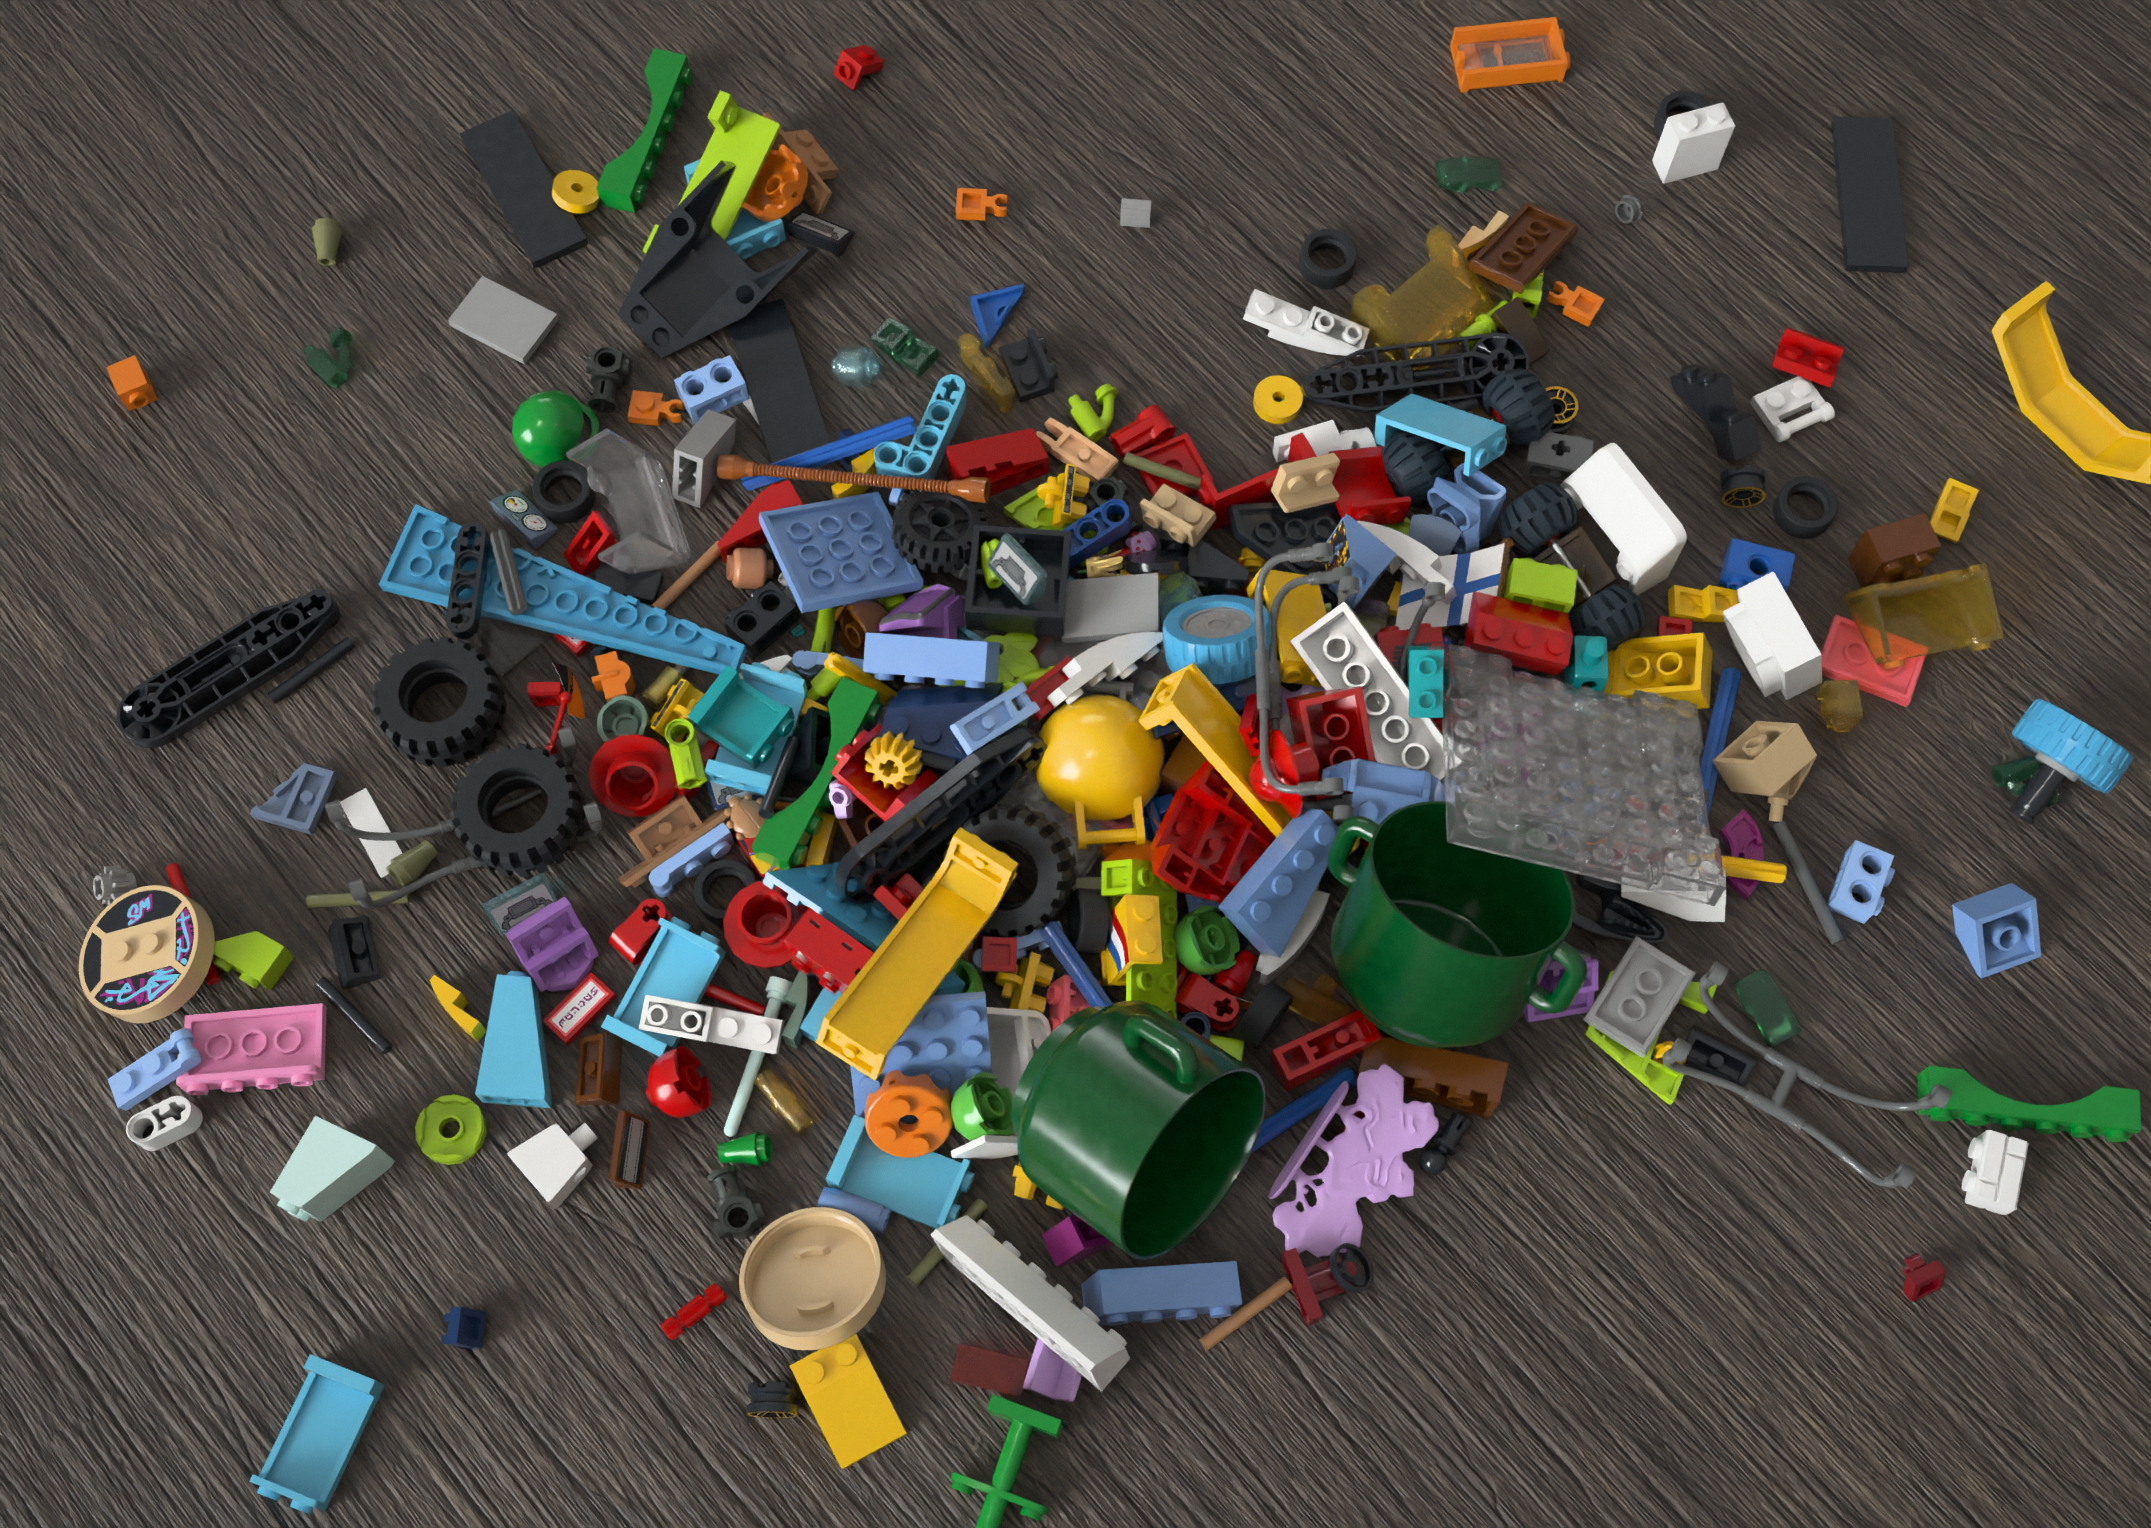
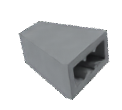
[672,409,736,508]

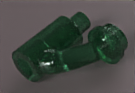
[304,328,352,388]
[1992,755,2060,807]

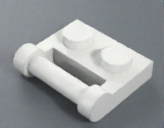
[1750,376,1835,442]

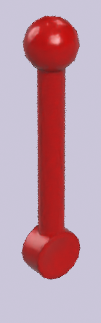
[545,691,572,755]

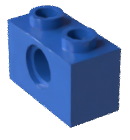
[1718,538,1795,592]

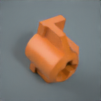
[591,651,636,702]

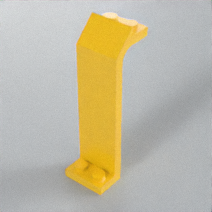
[1138,663,1361,854]
[816,827,1019,1081]

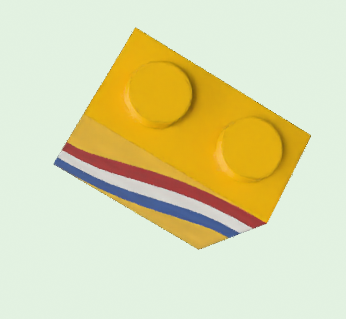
[1105,894,1163,986]

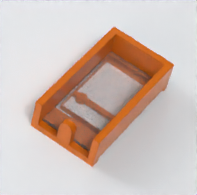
[1450,17,1571,93]

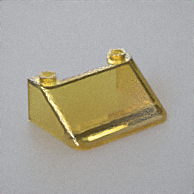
[1350,224,1492,371]

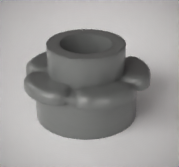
[1615,194,1643,224]

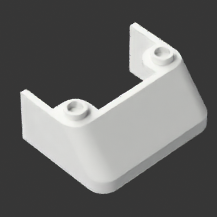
[1560,443,1687,596]
[951,1007,1051,1159]

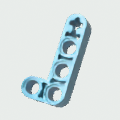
[874,374,967,491]

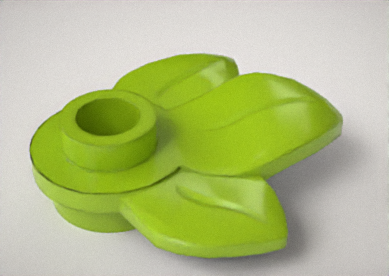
[984,632,1040,683]

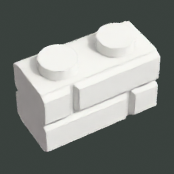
[1962,1130,2029,1215]

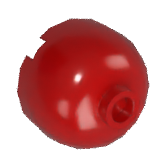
[646,1046,712,1118]

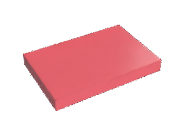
[1820,614,1928,707]

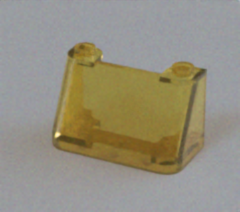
[1844,563,2004,669]

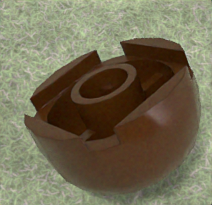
[834,600,895,660]

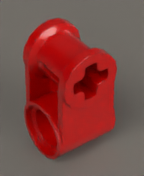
[609,899,672,965]
[1174,973,1239,1033]

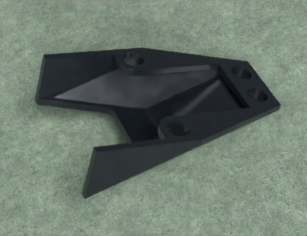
[618,160,818,359]

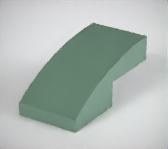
[781,971,811,1049]

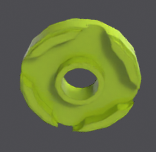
[415,1094,487,1165]

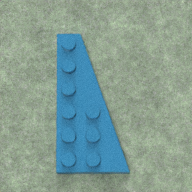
[762,862,965,995]

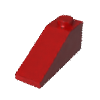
[717,479,803,563]
[1271,1010,1381,1092]

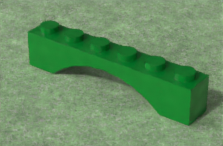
[596,48,693,213]
[751,677,882,870]
[1918,1065,2141,1142]

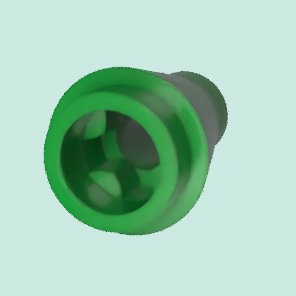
[718,1131,772,1166]

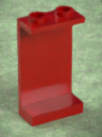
[1197,432,1317,531]

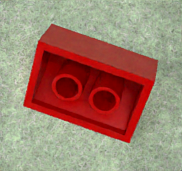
[1462,591,1573,676]
[1286,686,1376,800]

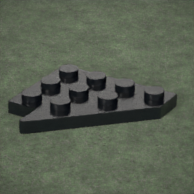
[1227,502,1342,609]

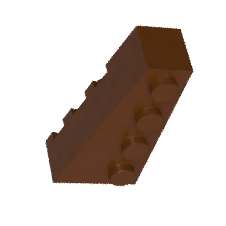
[1356,1033,1509,1119]

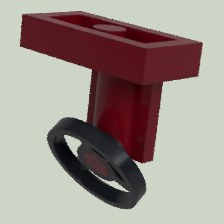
[1280,1243,1373,1326]

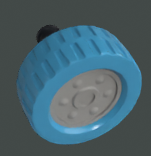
[1163,595,1272,684]
[2010,699,2134,824]

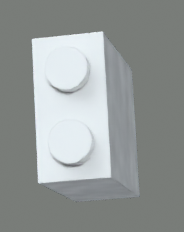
[1652,102,1735,184]

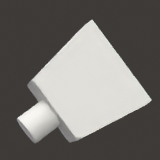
[507,1122,598,1210]

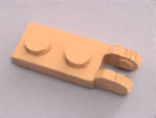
[1036,417,1119,483]

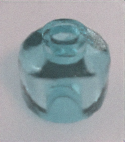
[832,347,879,387]

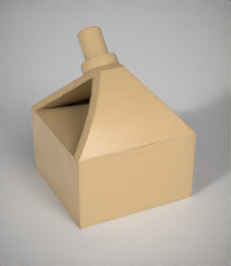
[1712,721,1817,822]

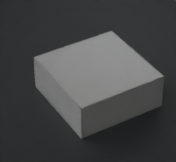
[1120,198,1151,228]

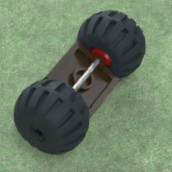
[1382,369,1555,506]
[1499,483,1647,652]

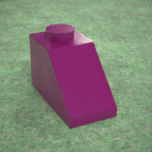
[1042,1215,1115,1267]

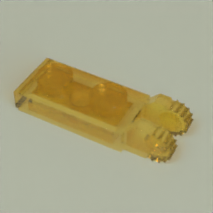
[958,333,1015,413]

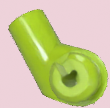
[981,539,1003,588]

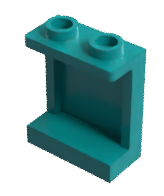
[1407,646,1444,718]
[687,665,795,769]

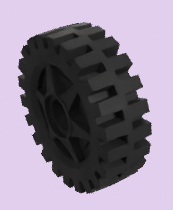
[892,489,987,573]

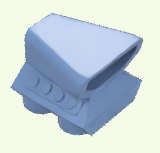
[1427,463,1506,554]

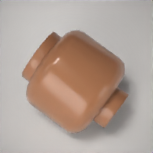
[726,547,774,589]

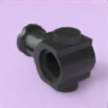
[586,346,632,413]
[1082,476,1143,542]
[707,1165,767,1240]

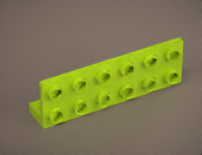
[643,90,781,255]
[1101,859,1178,1019]

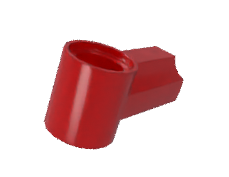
[1110,404,1176,459]

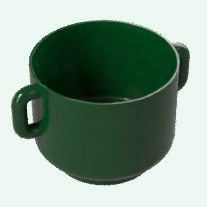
[1327,801,1588,1048]
[1011,1000,1266,1260]

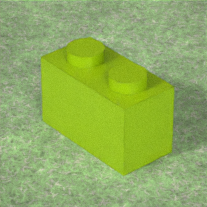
[1504,558,1578,614]

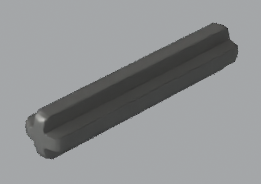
[489,529,528,616]

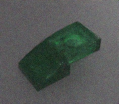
[1435,157,1502,193]
[870,317,940,377]
[1733,969,1802,1046]

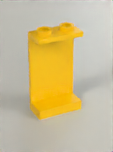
[1246,568,1327,687]

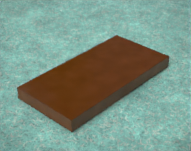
[1468,202,1579,294]

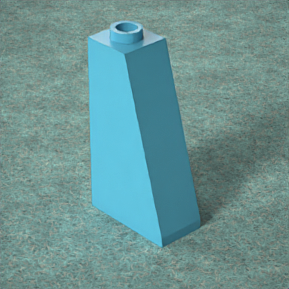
[475,971,552,1108]

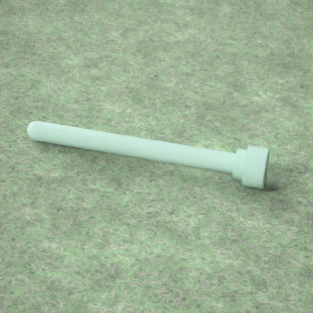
[724,976,793,1137]

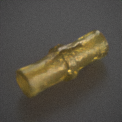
[754,1069,814,1135]

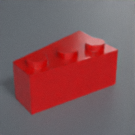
[946,428,1049,497]

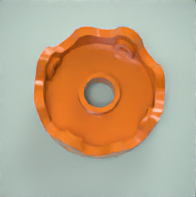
[741,144,808,222]
[865,1070,953,1158]

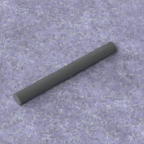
[1773,821,1844,945]

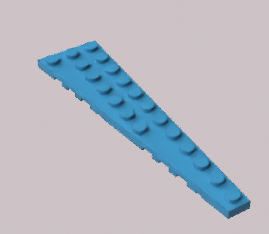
[379,504,748,675]

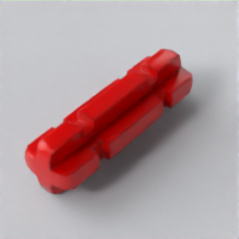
[661,1283,727,1340]

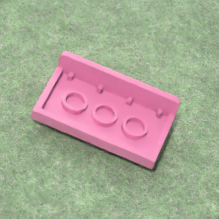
[176,1003,327,1096]

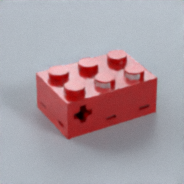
[784,907,874,995]

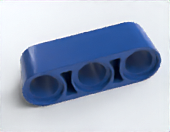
[1062,499,1132,569]

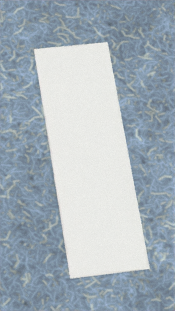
[340,788,402,878]

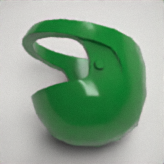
[512,390,600,468]

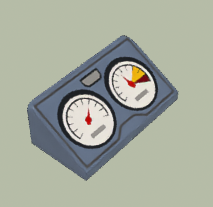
[490,490,559,550]

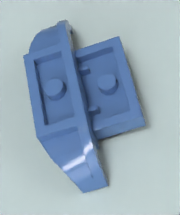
[1321,759,1458,824]

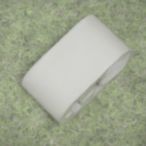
[126,1096,203,1151]

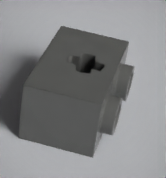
[1522,430,1594,484]

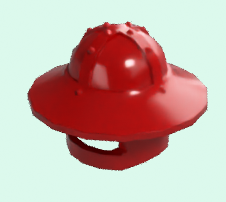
[1248,729,1320,819]
[589,734,677,817]
[723,881,809,968]

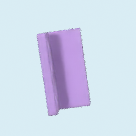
[1022,1338,1082,1402]

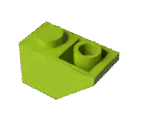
[211,931,294,991]

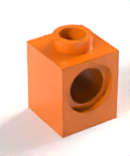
[106,355,158,411]

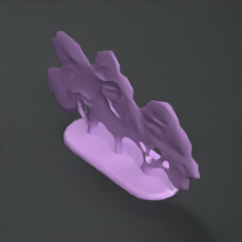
[1268,1064,1439,1257]

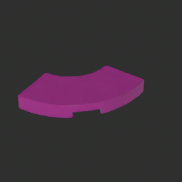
[1719,809,1764,900]

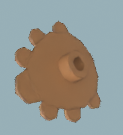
[724,793,774,840]

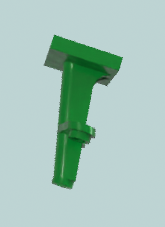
[950,1394,1063,1528]

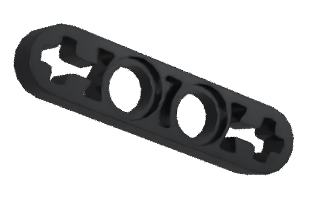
[446,522,491,640]

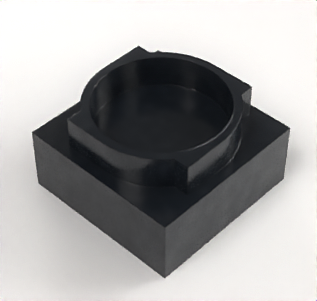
[965,525,1071,638]

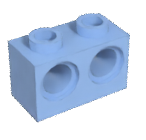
[674,355,749,424]
[1827,840,1895,924]

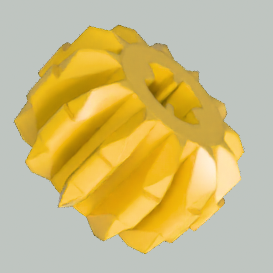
[864,731,922,790]

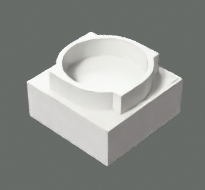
[1723,571,1822,700]

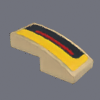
[1453,211,1509,266]

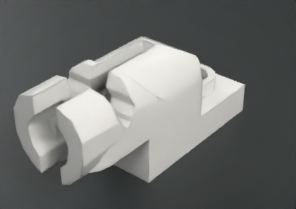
[1272,420,1376,462]

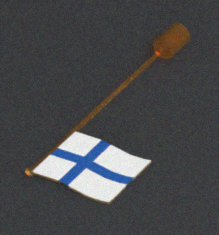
[1395,538,1514,809]

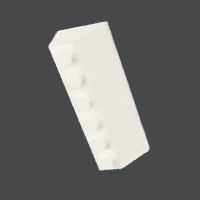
[1290,602,1465,782]
[931,1215,1130,1392]

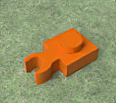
[956,188,1008,221]
[1547,281,1605,327]
[627,390,685,426]

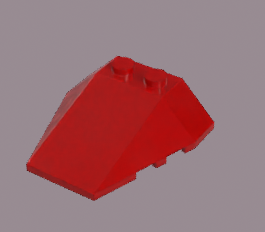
[1149,760,1276,903]

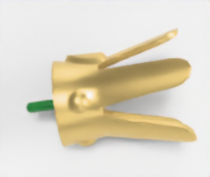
[1077,549,1124,578]

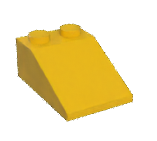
[1603,632,1713,710]
[790,1334,907,1470]

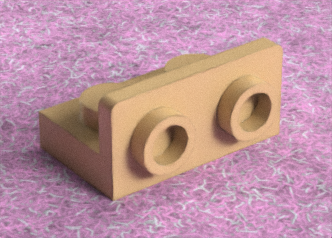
[1271,453,1340,513]
[1139,484,1216,547]

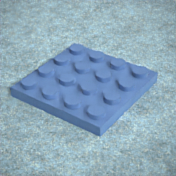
[759,492,924,613]
[850,991,992,1123]

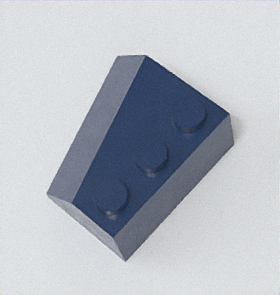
[879,683,1003,764]

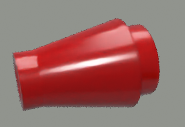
[1213,950,1258,997]

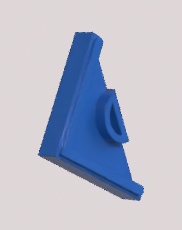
[970,284,1025,348]

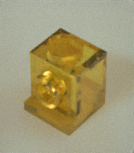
[1816,680,1863,732]

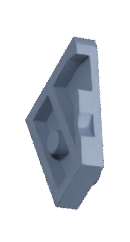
[250,763,338,835]

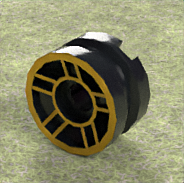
[1546,386,1579,434]
[1720,465,1767,508]
[747,1381,799,1418]

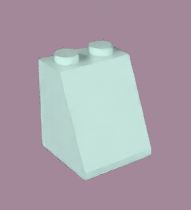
[270,1116,395,1222]

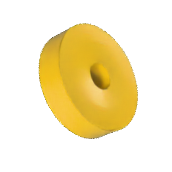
[552,170,600,214]
[1253,375,1303,424]

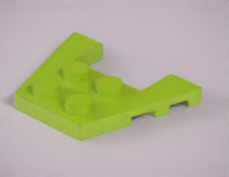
[1585,971,1717,1105]

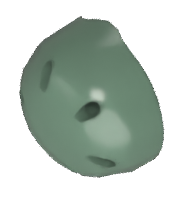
[597,695,650,742]

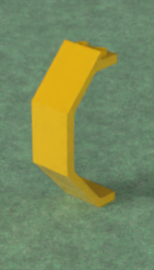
[1991,281,2151,484]

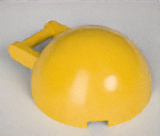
[1034,694,1165,849]

